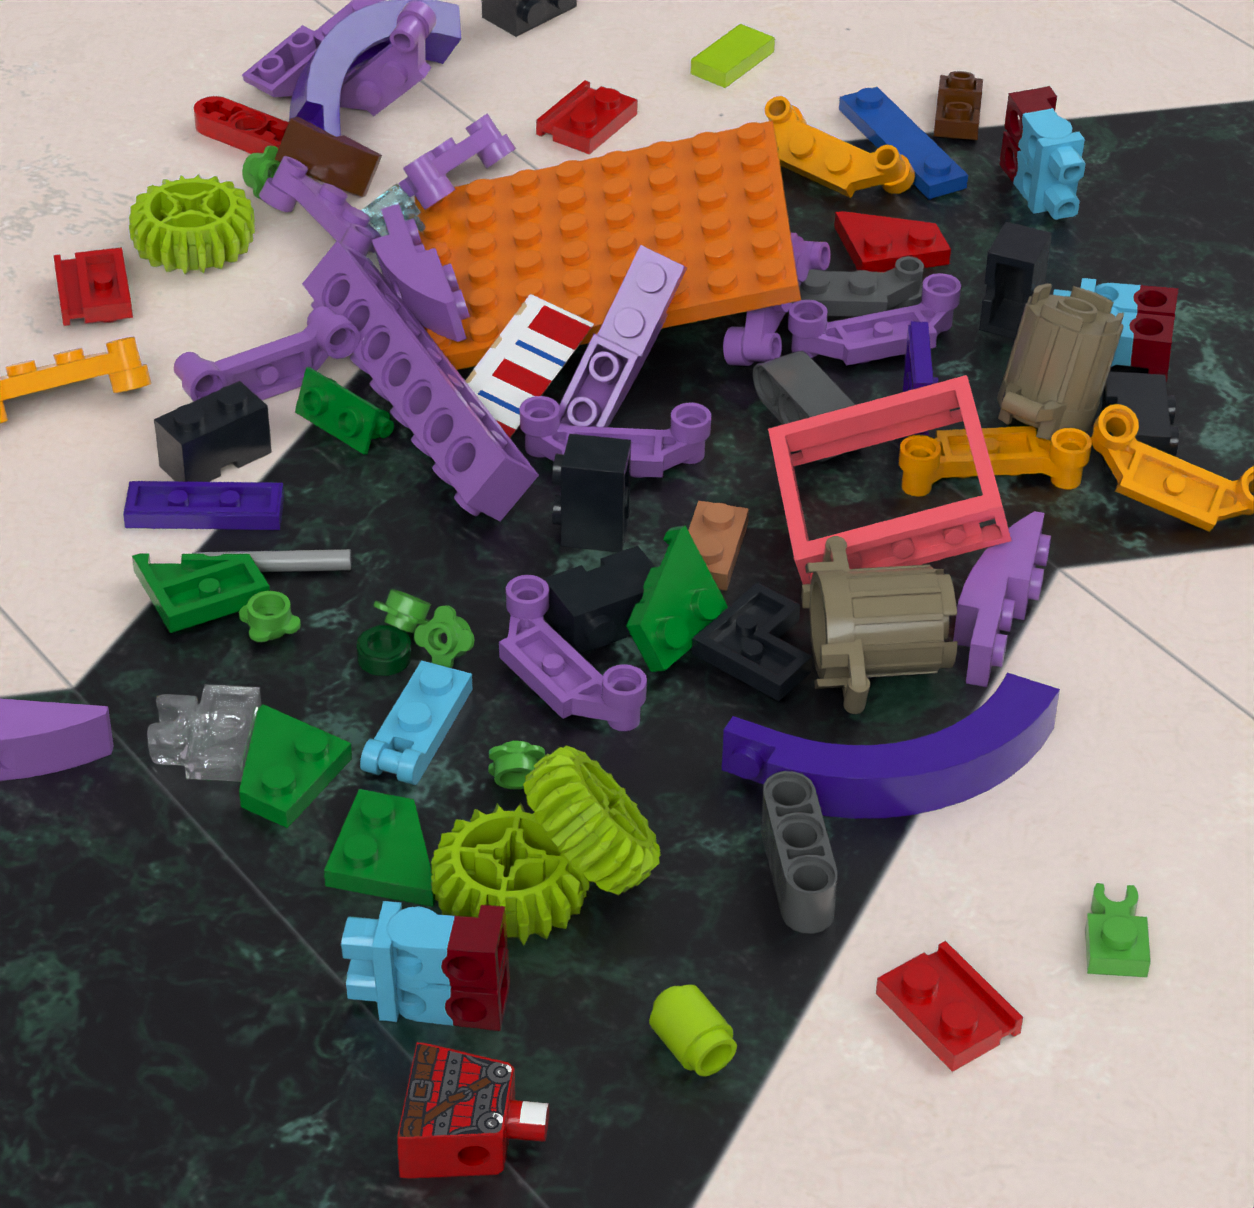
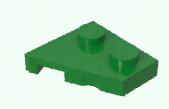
[626,525,728,672]
[132,553,270,633]
[239,704,352,828]
[324,789,436,907]

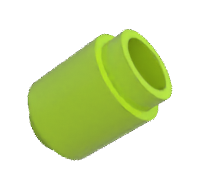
[649,985,737,1076]

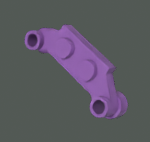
[340,1,437,117]
[398,113,516,210]
[259,156,382,256]
[723,233,830,366]
[788,273,961,366]
[174,306,360,401]
[520,396,711,478]
[499,575,647,731]

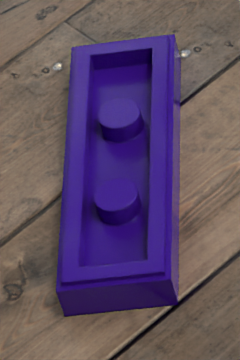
[123,481,284,530]

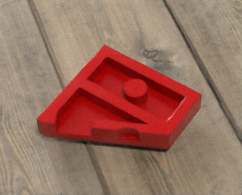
[834,211,951,272]

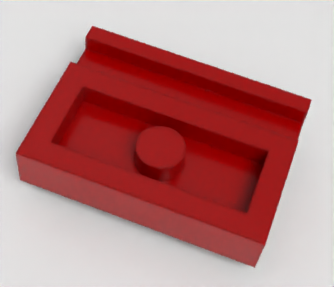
[536,80,638,155]
[53,247,133,326]
[876,941,1023,1072]

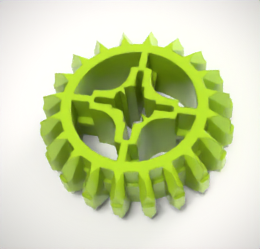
[129,174,255,274]
[523,745,661,895]
[431,803,590,945]

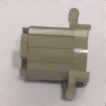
[997,283,1124,440]
[801,536,958,714]

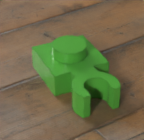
[1085,883,1151,977]

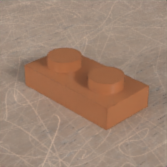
[688,500,749,591]

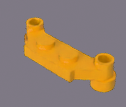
[765,96,915,198]
[0,336,152,423]
[1091,404,1254,532]
[899,426,1092,497]

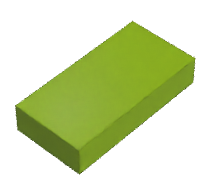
[691,24,775,88]

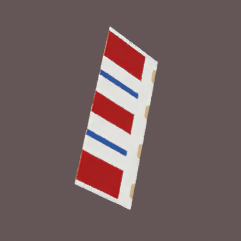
[465,294,594,438]

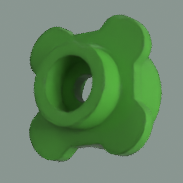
[242,146,280,199]
[373,589,431,633]
[239,591,301,642]
[414,605,474,668]
[488,741,545,789]

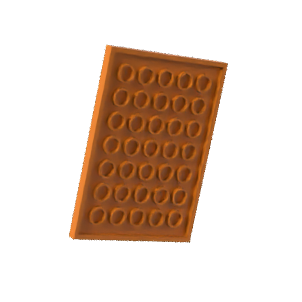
[415,121,801,370]

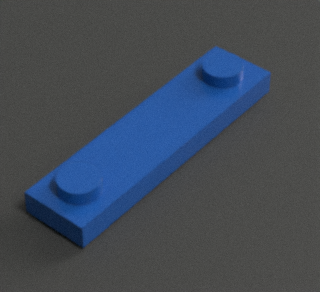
[839,87,968,199]

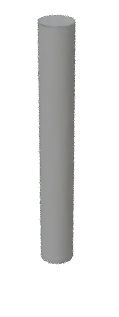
[192,549,351,572]

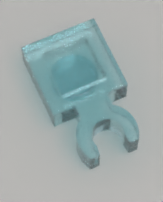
[361,183,425,236]

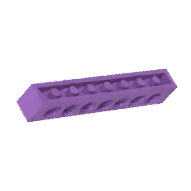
[302,240,539,521]

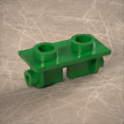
[295,367,394,455]

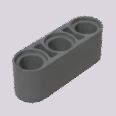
[752,351,858,462]
[761,771,837,934]

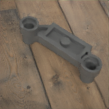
[792,256,924,316]

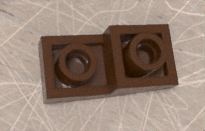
[934,71,983,140]
[275,117,382,197]

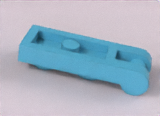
[360,660,473,785]

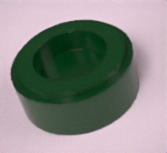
[356,625,411,676]

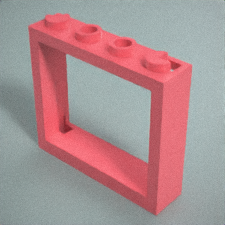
[768,375,1012,585]

